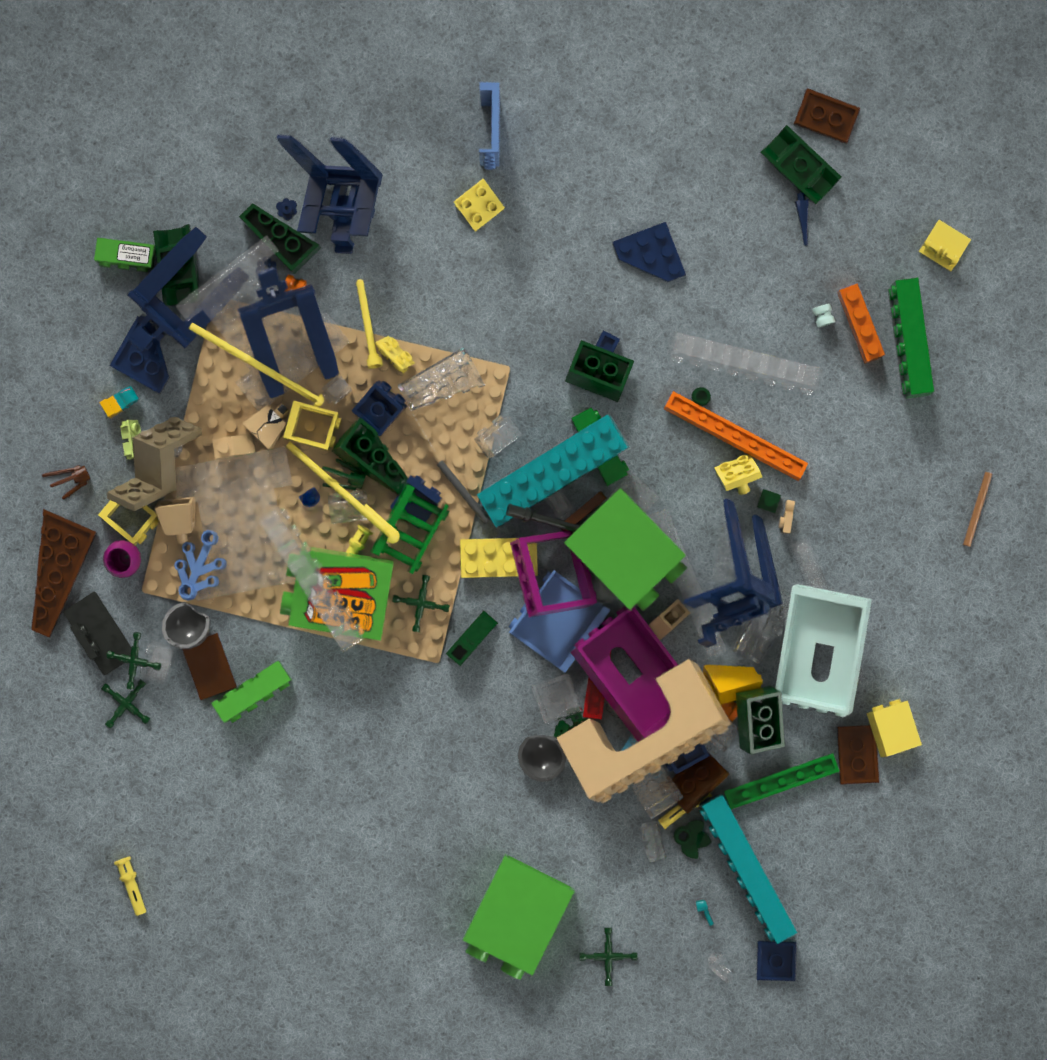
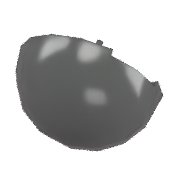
[162,602,211,649]
[518,735,567,782]

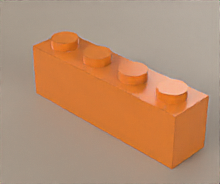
[837,283,885,364]

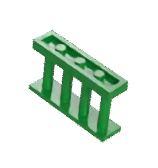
[370,484,449,574]

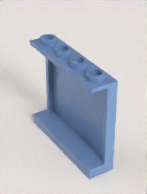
[479,82,500,170]
[508,570,610,673]

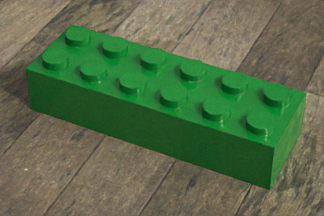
[888,278,934,399]

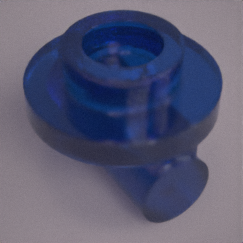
[299,487,320,507]

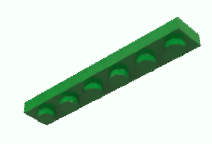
[724,753,839,810]

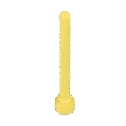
[356,279,383,369]

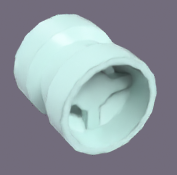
[812,304,836,328]

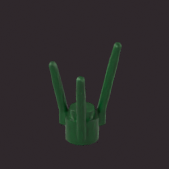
[322,458,366,491]

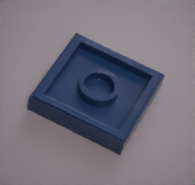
[756,941,797,981]

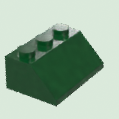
[565,340,634,402]

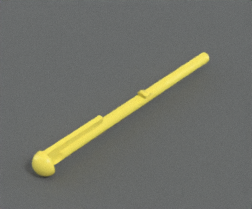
[189,323,324,407]
[286,442,400,543]

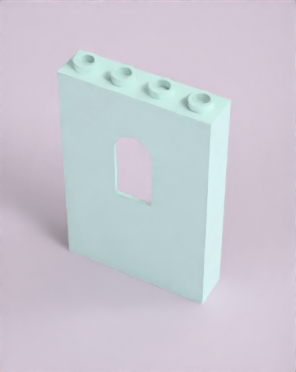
[775,584,872,717]

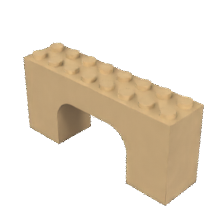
[557,659,731,803]

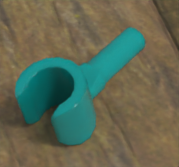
[696,900,714,926]

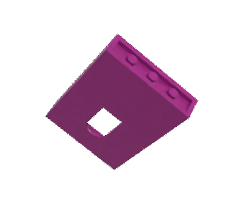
[571,606,678,742]

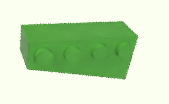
[211,661,292,723]

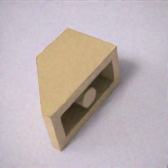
[212,434,256,461]
[649,599,690,640]

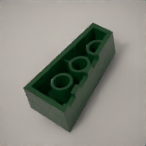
[239,203,321,274]

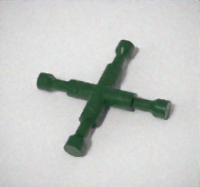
[392,575,450,632]
[107,632,161,689]
[101,679,150,729]
[580,927,637,986]

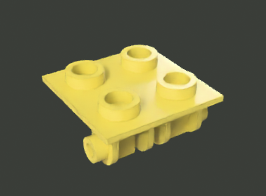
[454,179,505,232]
[919,220,971,271]
[375,336,415,374]

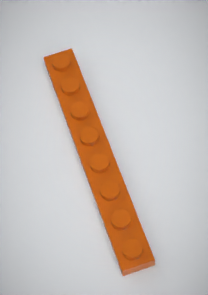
[664,391,808,481]

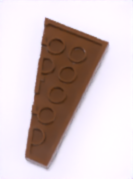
[31,509,97,638]

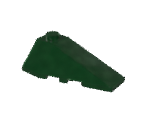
[332,418,408,495]

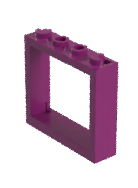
[510,530,597,617]

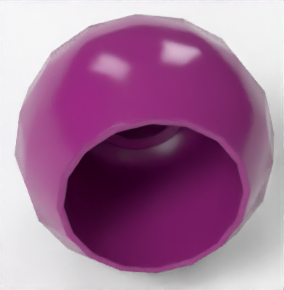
[103,540,141,578]

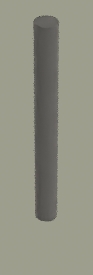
[437,460,491,524]

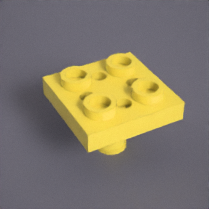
[714,455,762,495]

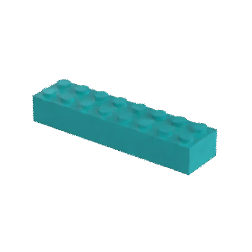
[477,414,630,528]
[699,794,797,944]

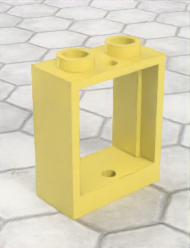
[283,401,341,451]
[98,500,160,545]

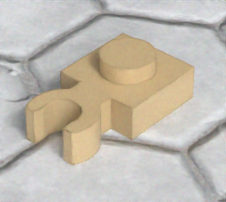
[778,500,795,534]

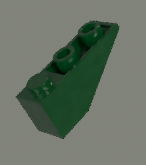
[446,611,498,667]

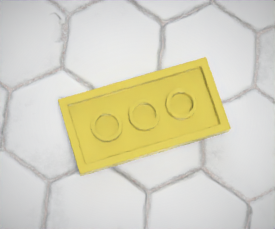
[460,538,538,578]

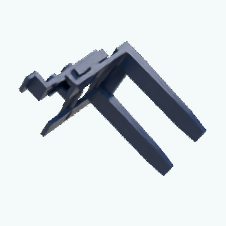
[276,135,383,254]
[127,227,249,351]
[237,267,339,398]
[684,498,782,648]

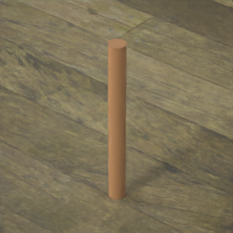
[963,472,992,547]

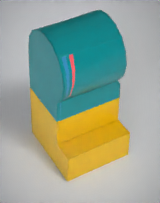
[99,386,139,418]

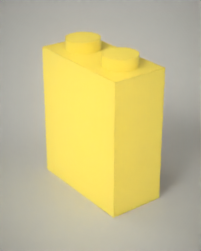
[867,699,922,757]

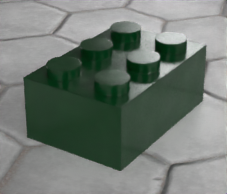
[736,686,785,754]

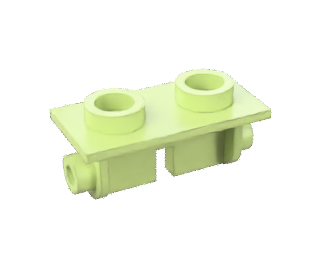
[120,420,141,460]

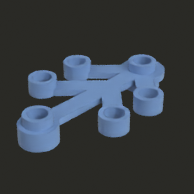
[174,530,227,600]

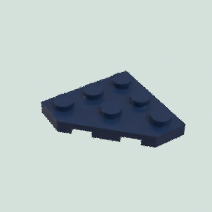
[612,222,686,282]
[109,316,170,394]

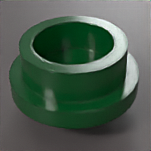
[691,387,711,406]

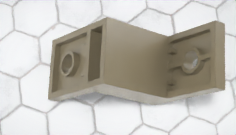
[107,417,202,511]

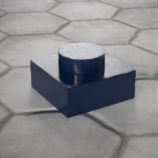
[595,330,620,352]

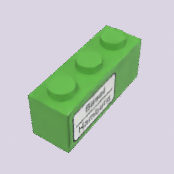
[94,237,156,273]

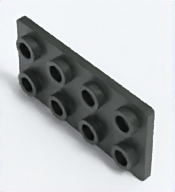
[63,592,132,675]

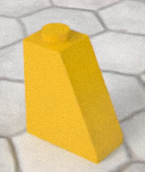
[703,665,763,705]

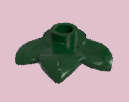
[674,820,712,859]

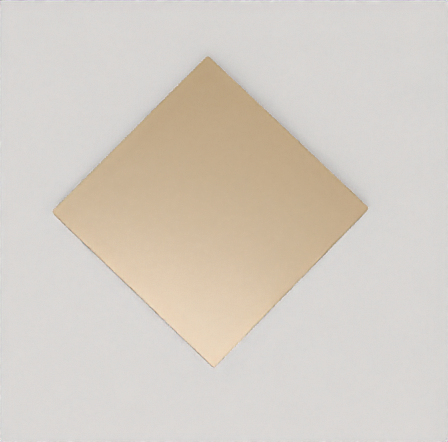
[142,300,510,663]

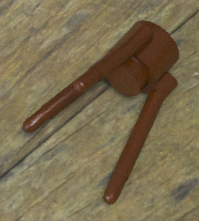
[42,465,90,500]

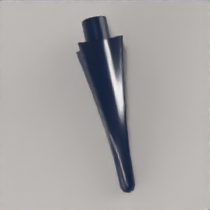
[795,193,809,246]

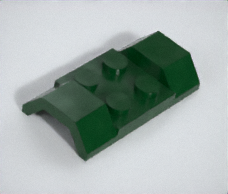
[760,125,842,205]
[153,224,201,306]

